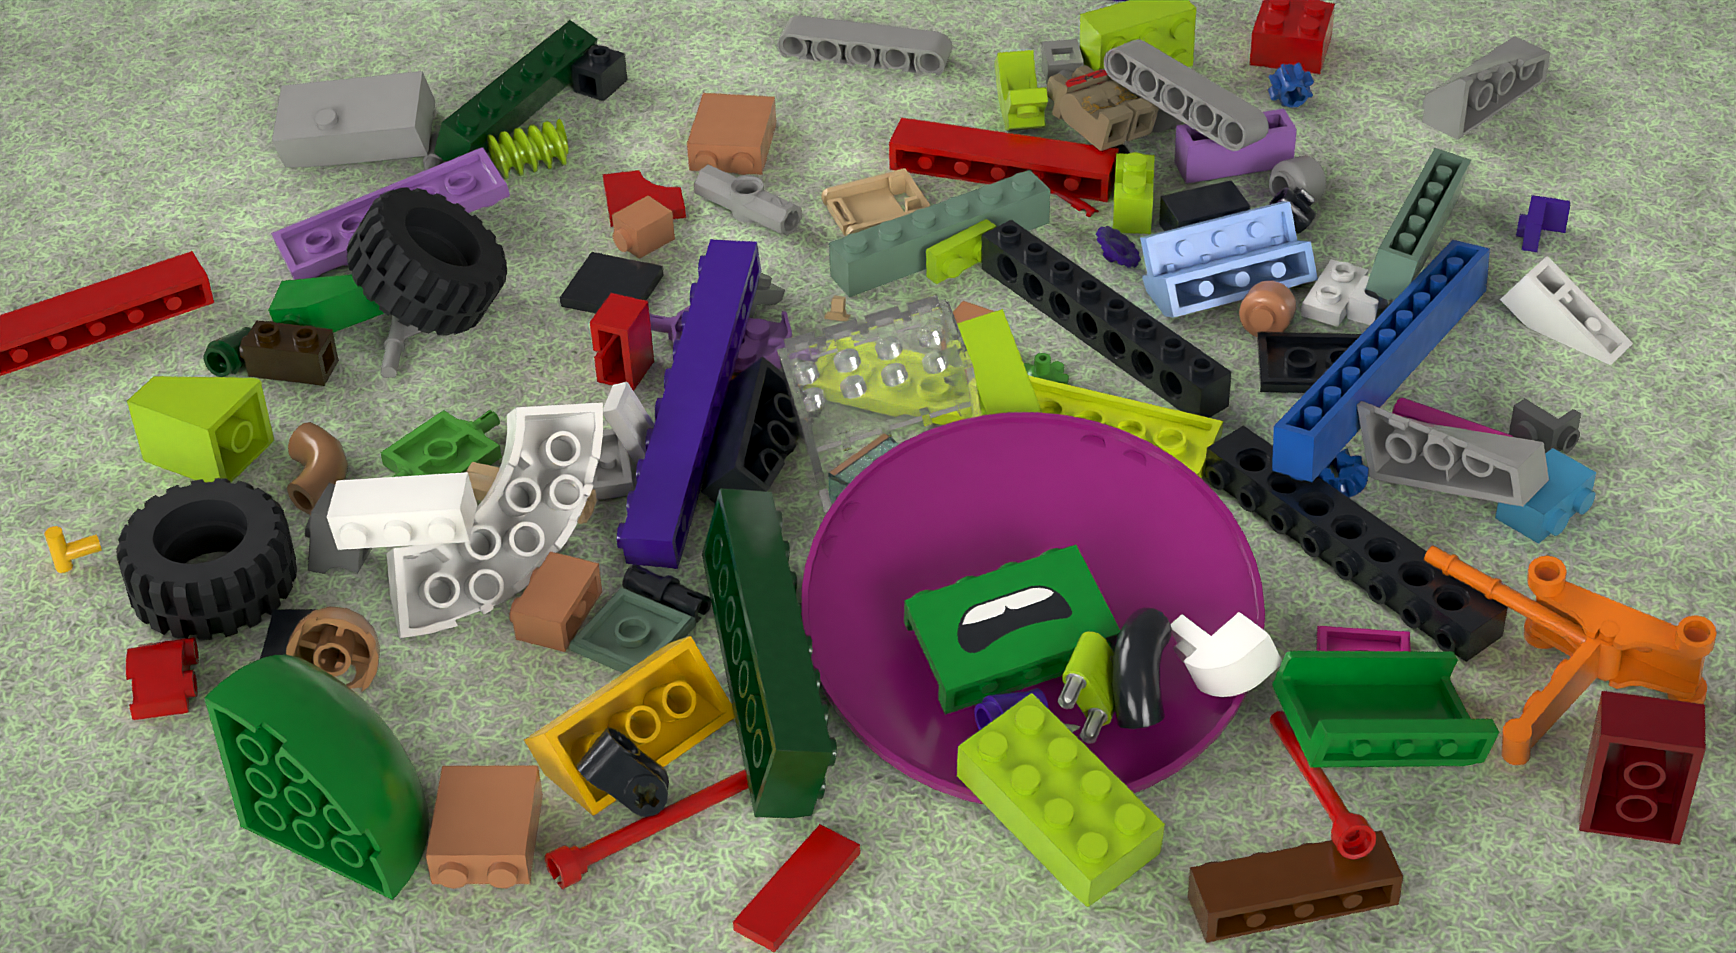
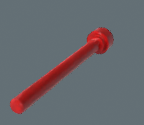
[1270,711,1376,859]
[545,769,749,890]

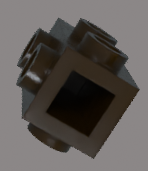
[240,320,339,386]

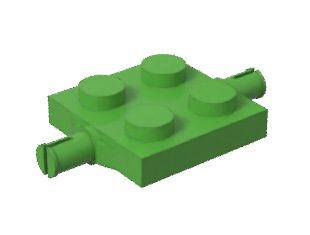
[380,410,502,477]

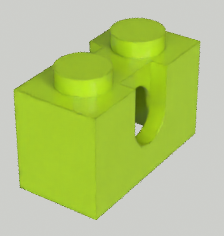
[1113,152,1155,234]

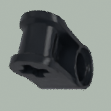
[577,727,669,817]

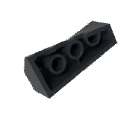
[701,356,823,504]

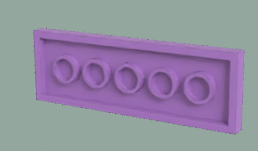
[271,147,510,280]

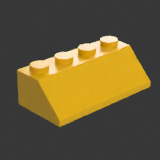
[524,636,734,816]

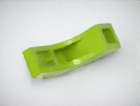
[994,50,1048,131]

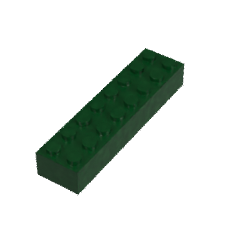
[702,489,837,818]

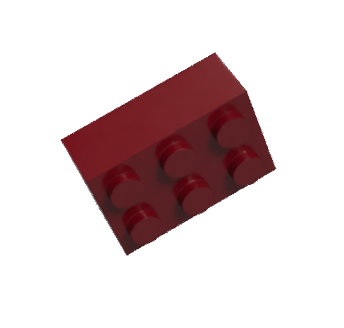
[1579,691,1706,845]

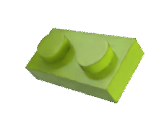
[926,219,997,284]

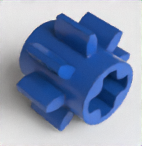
[1268,63,1314,108]

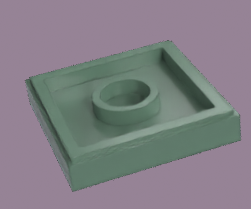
[569,588,696,673]

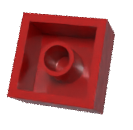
[1249,0,1335,75]

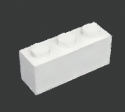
[327,472,477,550]

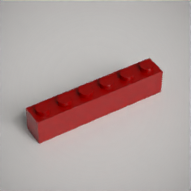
[889,117,1119,202]
[0,251,214,376]

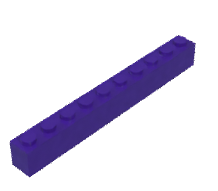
[616,239,762,569]

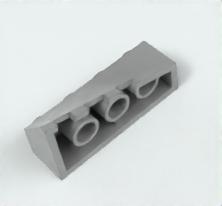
[1422,36,1550,140]
[1357,401,1549,507]

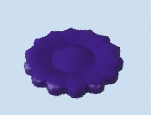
[1096,226,1141,268]

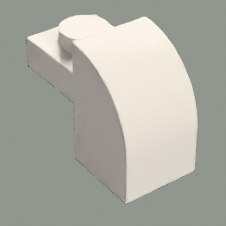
[1170,612,1282,697]

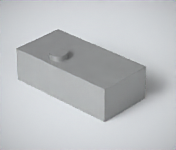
[272,71,435,167]

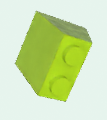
[127,376,275,483]

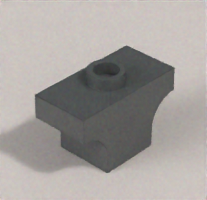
[305,483,372,574]

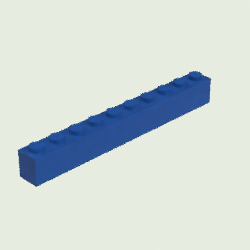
[1272,240,1490,482]

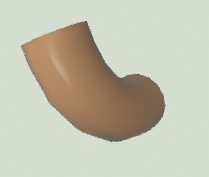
[287,422,348,515]

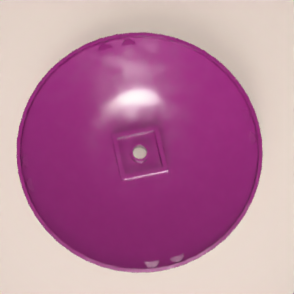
[802,412,1265,805]

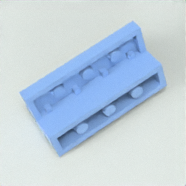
[1140,201,1318,318]

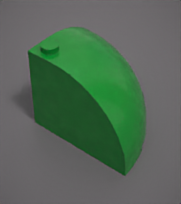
[204,655,429,900]

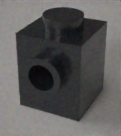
[571,44,628,102]

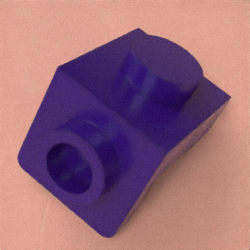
[1516,195,1571,252]

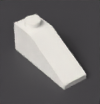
[1500,256,1633,365]

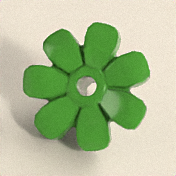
[1024,353,1069,385]

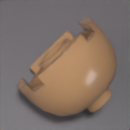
[286,606,380,692]

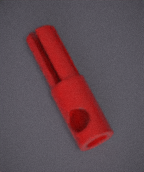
[1055,188,1099,217]

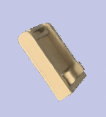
[821,169,931,236]

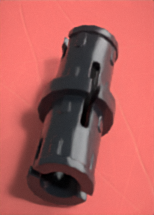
[622,564,711,623]

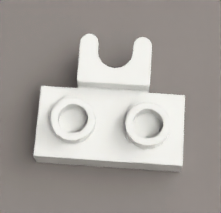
[1301,259,1388,327]

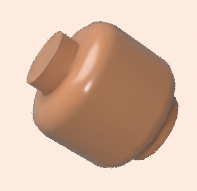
[1239,280,1296,337]

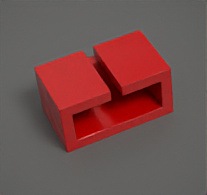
[590,293,655,391]

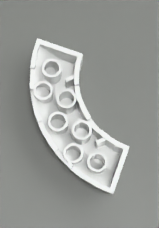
[387,402,603,639]

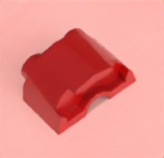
[126,637,199,720]

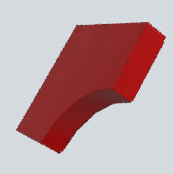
[602,170,686,227]

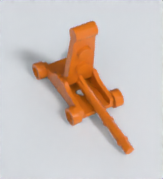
[1424,545,1717,765]

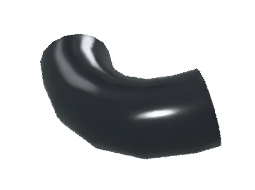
[1112,607,1172,729]

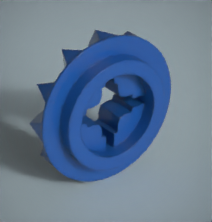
[1318,448,1369,498]

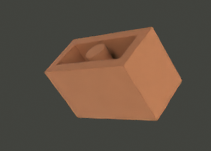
[509,551,602,652]

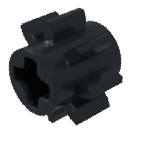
[1269,187,1316,234]

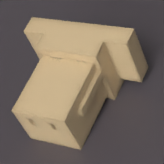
[824,295,850,322]

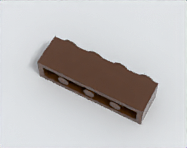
[1188,830,1403,943]

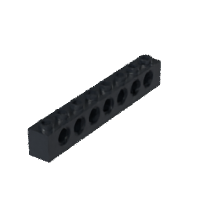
[982,219,1232,418]
[1205,425,1508,662]

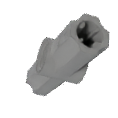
[694,165,802,236]

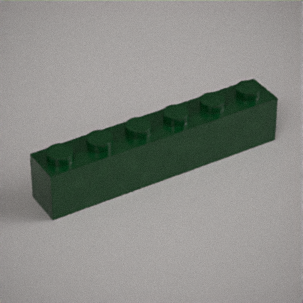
[434,20,598,162]

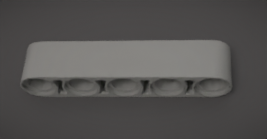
[777,15,953,76]
[1104,39,1269,151]

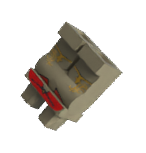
[1047,65,1159,151]

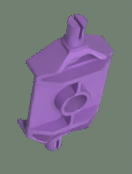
[650,306,819,373]

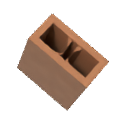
[687,93,777,175]
[426,765,543,889]

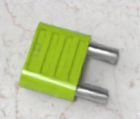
[1058,632,1115,743]

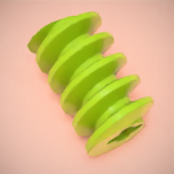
[487,118,569,180]

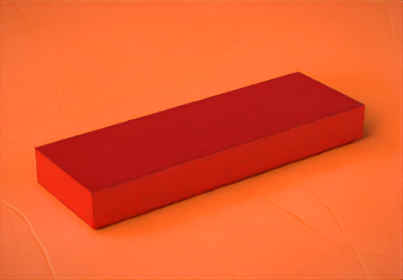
[733,824,860,953]

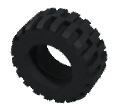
[347,187,507,336]
[116,478,297,641]

